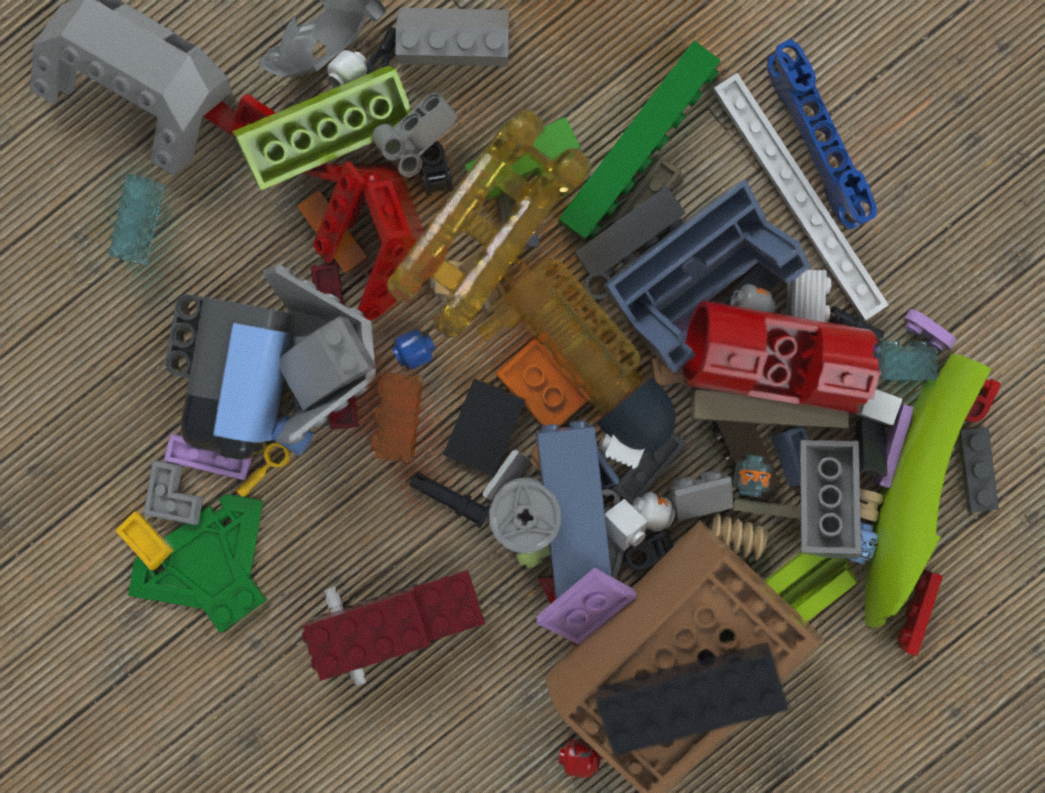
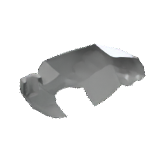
[258,0,387,78]

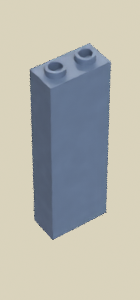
[535,421,611,599]

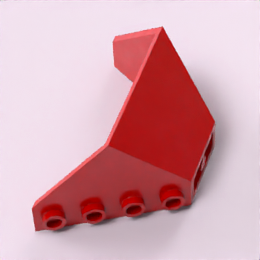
[303,163,437,320]

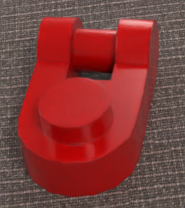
[964,379,1001,422]

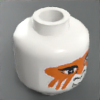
[632,492,675,532]

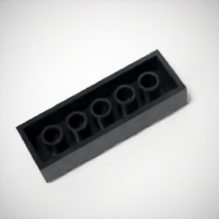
[596,642,789,757]

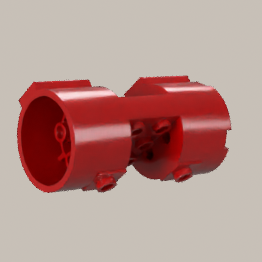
[683,301,881,413]

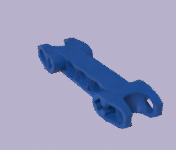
[767,39,877,230]

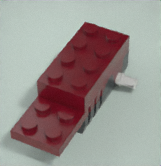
[302,569,485,686]

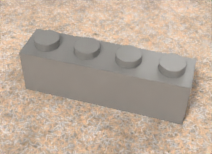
[395,8,509,66]
[800,440,861,559]

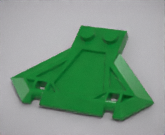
[128,494,268,633]

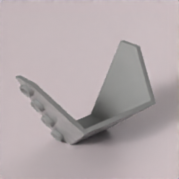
[263,265,376,445]

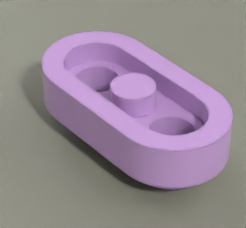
[903,309,957,352]

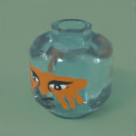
[733,455,772,497]

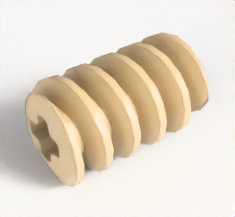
[708,512,768,561]

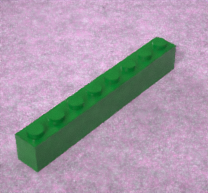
[558,40,721,242]

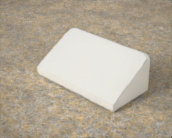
[483,449,530,501]

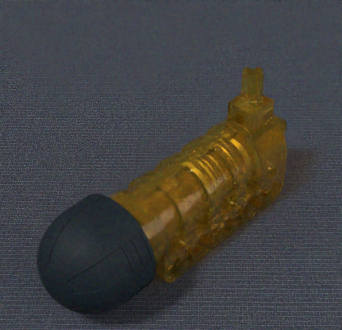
[476,258,676,454]

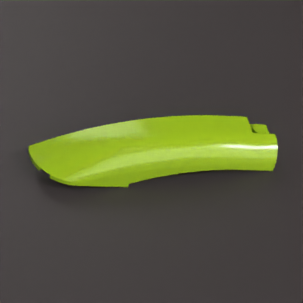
[865,354,991,628]

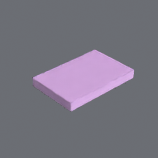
[536,568,637,645]

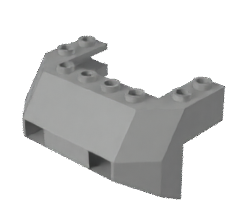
[30,0,232,175]

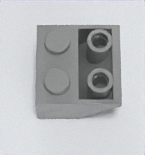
[667,470,733,521]

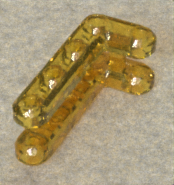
[386,110,591,338]

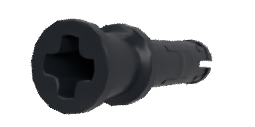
[409,471,491,528]

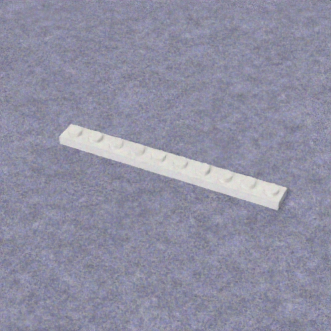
[712,73,889,321]

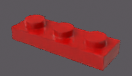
[898,569,943,656]

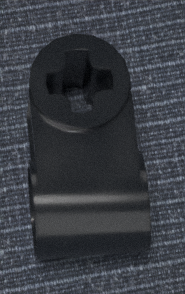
[419,141,454,197]
[623,528,674,570]

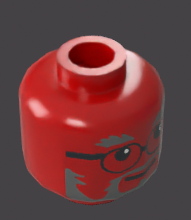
[559,739,600,779]

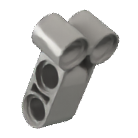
[372,93,457,177]

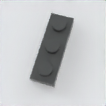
[958,427,999,513]

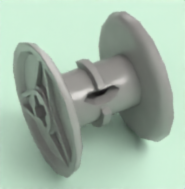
[489,478,561,553]

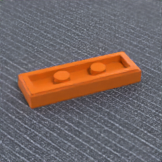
[297,190,368,274]

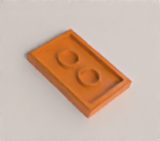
[496,337,592,427]

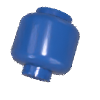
[392,329,436,370]

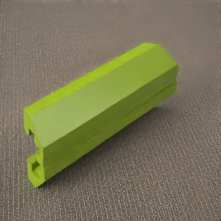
[718,552,857,643]

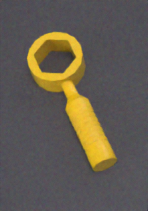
[236,443,291,497]

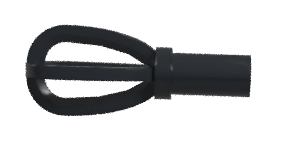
[366,26,396,75]

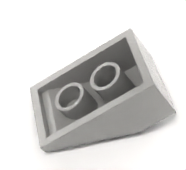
[279,317,376,410]

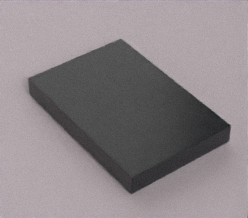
[443,378,526,476]

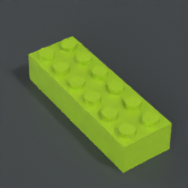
[233,66,412,191]

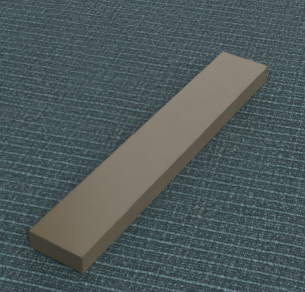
[691,390,849,429]

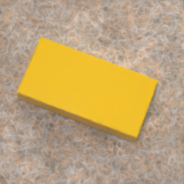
[115,511,174,570]

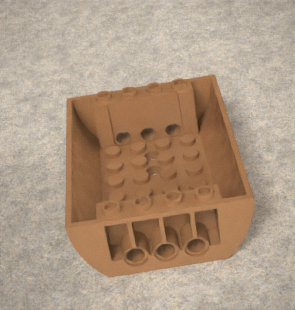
[545,520,825,793]

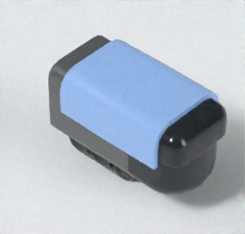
[165,295,293,460]

